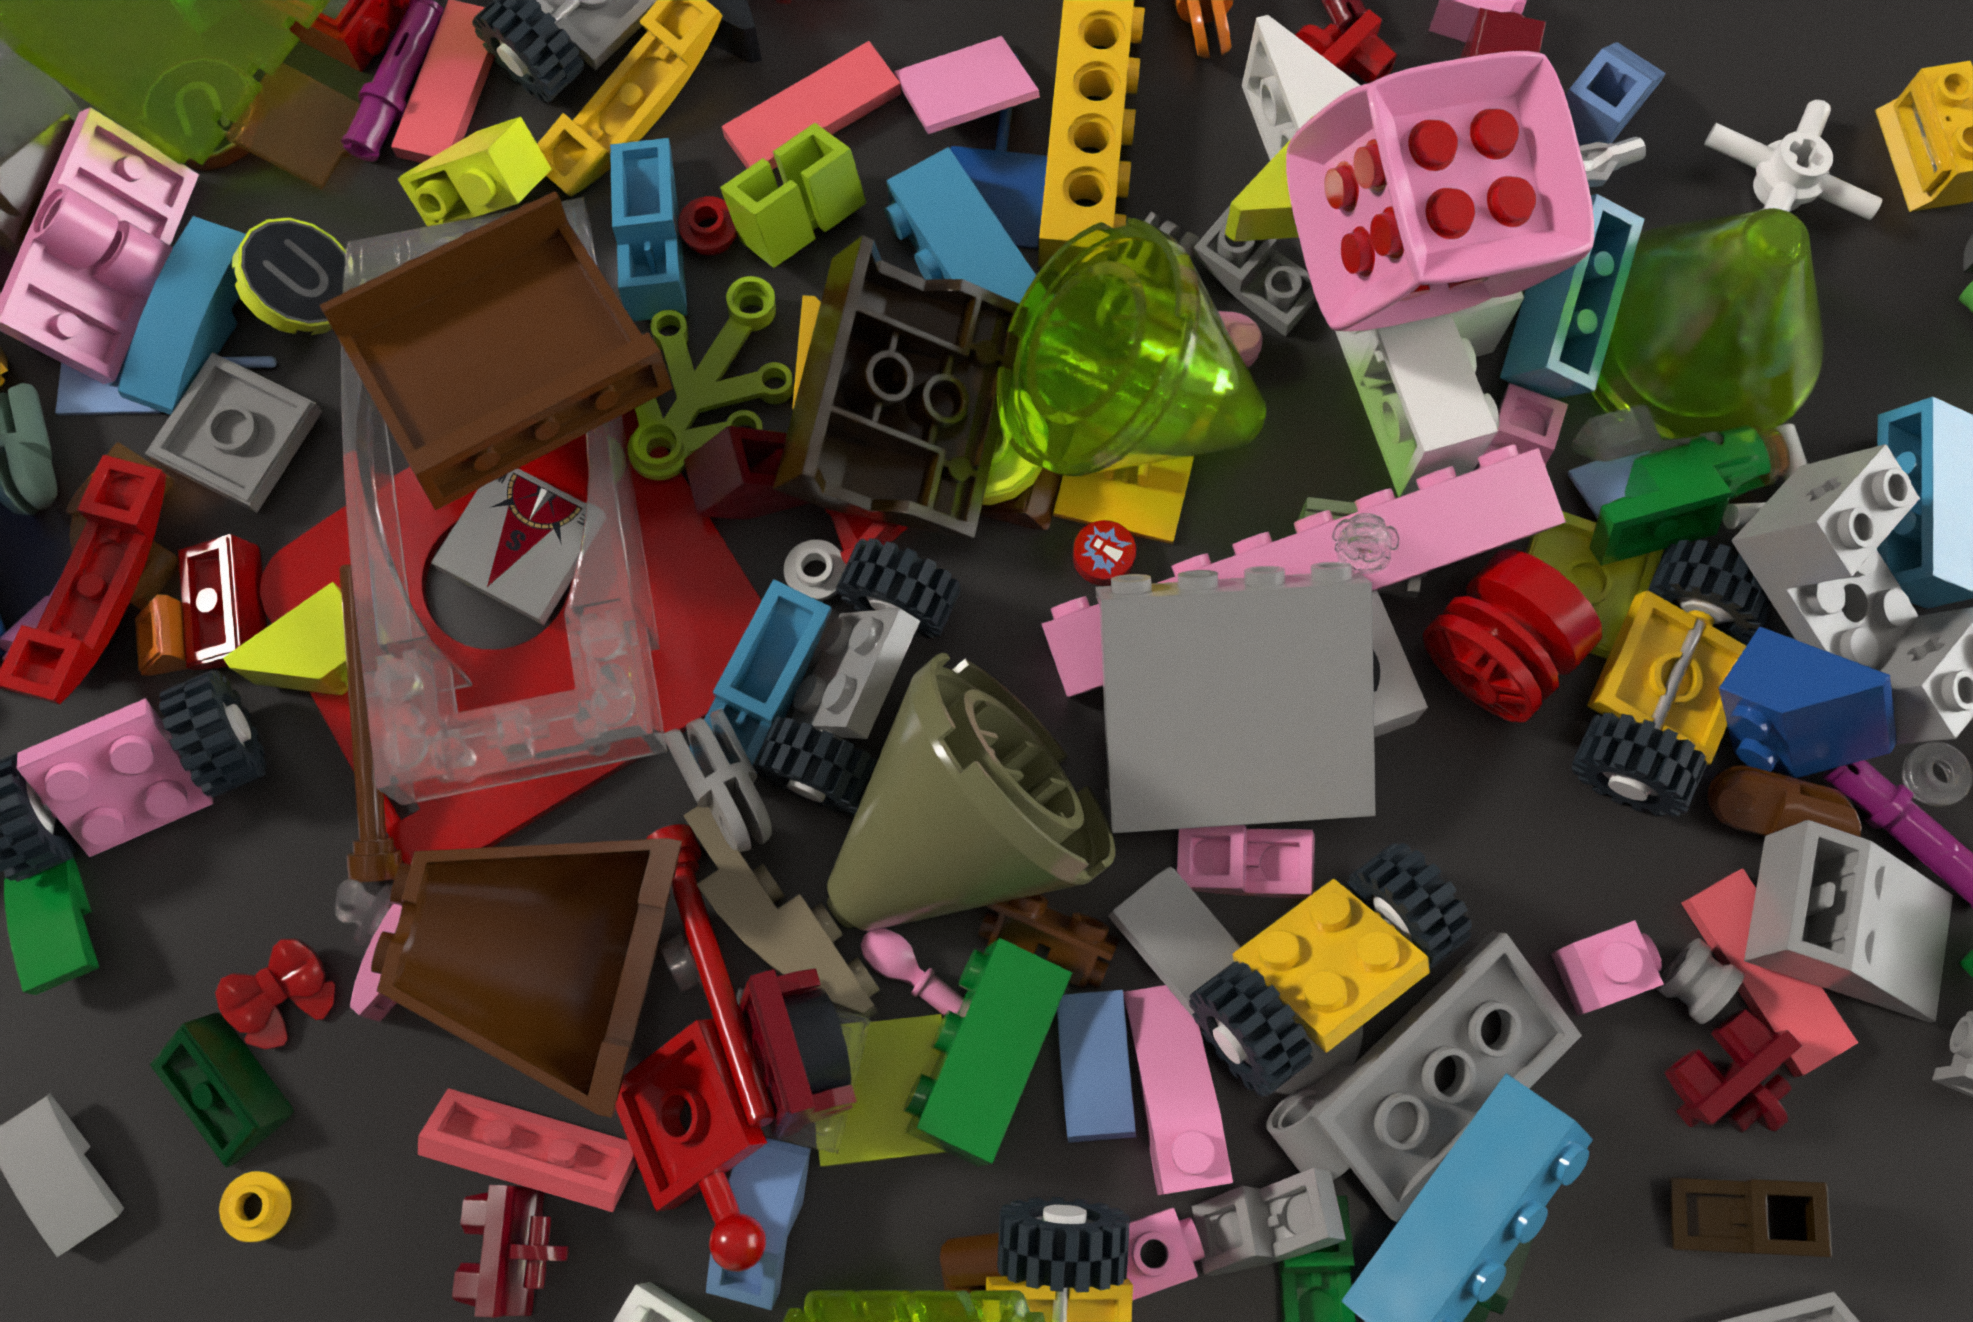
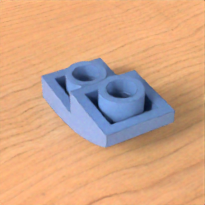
[1057,990,1136,1143]

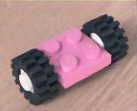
[0,670,267,882]

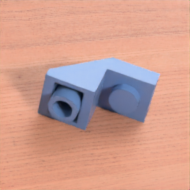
[706,1137,811,1310]

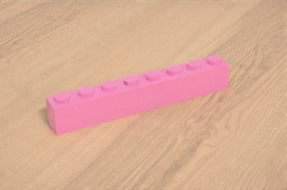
[1042,444,1566,698]

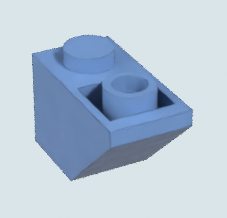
[1566,42,1666,146]

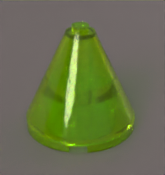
[1591,208,1823,442]
[997,218,1266,476]

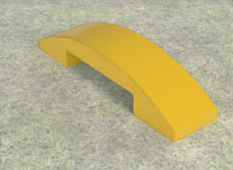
[537,0,723,197]

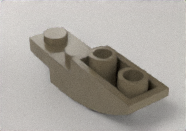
[683,806,880,1020]

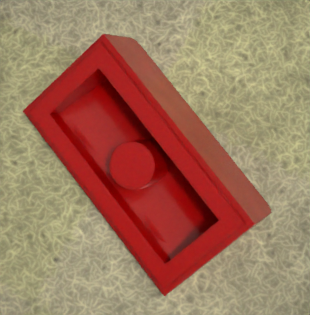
[178,534,267,670]

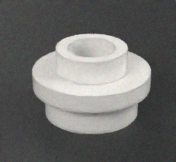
[784,540,846,601]

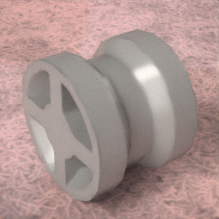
[1656,938,1744,1024]

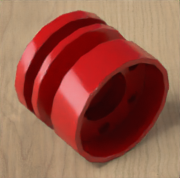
[1422,549,1603,722]

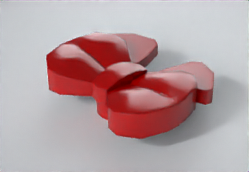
[215,938,336,1049]

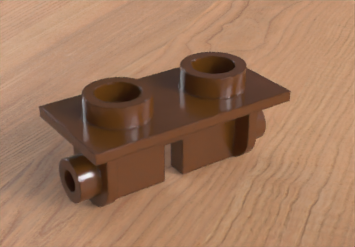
[978,894,1120,989]

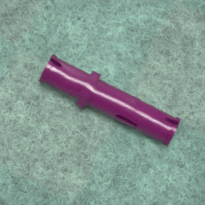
[341,0,444,162]
[1822,760,1973,908]

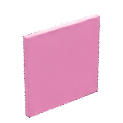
[894,36,1040,134]

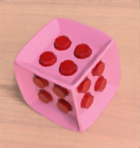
[1286,51,1594,332]

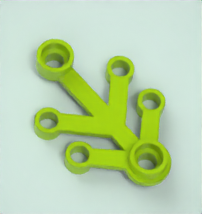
[628,276,793,480]

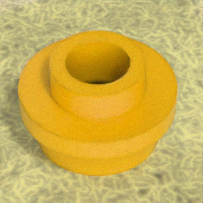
[219,1171,291,1242]

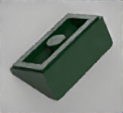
[149,1013,294,1168]

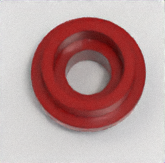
[678,196,737,256]

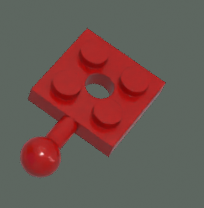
[615,1019,767,1272]

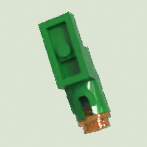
[1589,425,1790,566]

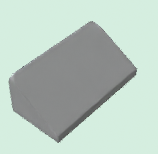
[1108,867,1241,1018]

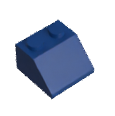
[1719,627,1897,778]

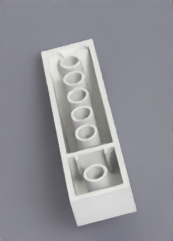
[1242,15,1525,497]

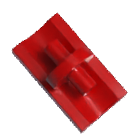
[1295,9,1397,83]

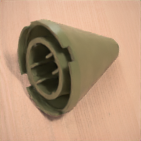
[827,653,1115,931]

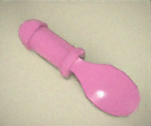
[860,928,964,1016]

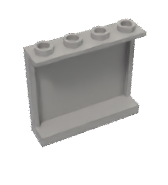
[1095,562,1375,833]

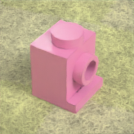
[1127,1208,1205,1300]

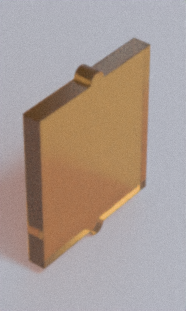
[226,59,360,190]

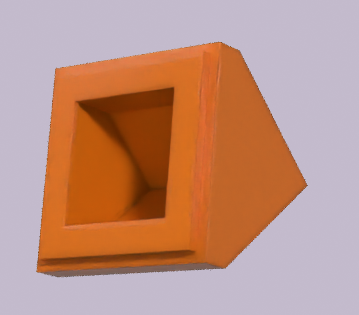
[135,595,187,676]

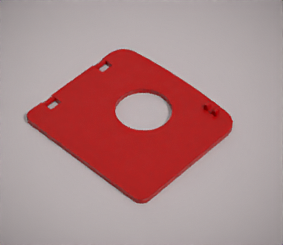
[259,409,762,864]

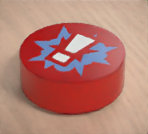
[1073,520,1136,586]

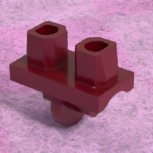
[1665,1009,1802,1133]
[452,1185,569,1318]

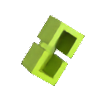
[720,123,866,268]

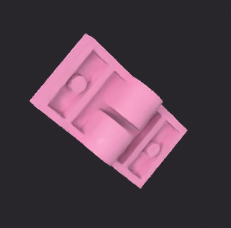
[0,107,199,384]

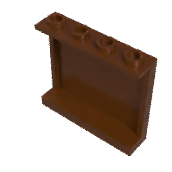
[319,191,672,511]

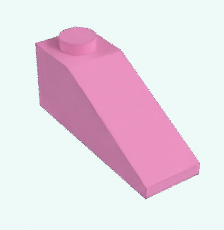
[1123,985,1233,1195]

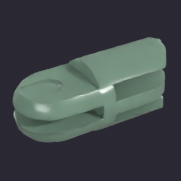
[0,383,57,516]

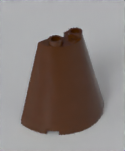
[371,838,682,1118]

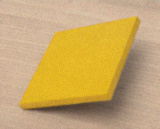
[1053,403,1201,545]

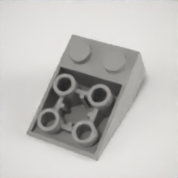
[1744,820,1953,1023]

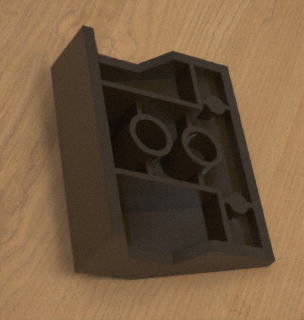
[773,235,1027,540]

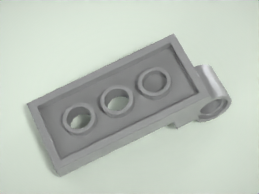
[1266,931,1582,1222]

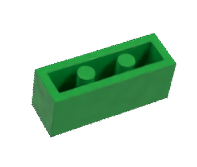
[903,938,1072,1167]

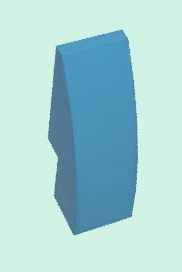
[610,138,687,322]
[118,216,246,415]
[689,579,832,773]

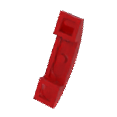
[0,455,167,705]

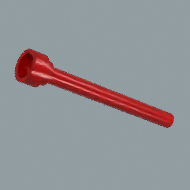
[646,824,775,1128]

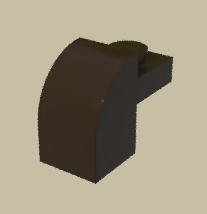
[1669,1178,1832,1258]

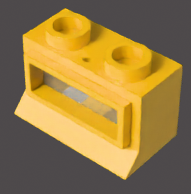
[1875,61,1973,212]

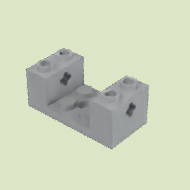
[1731,444,1973,744]

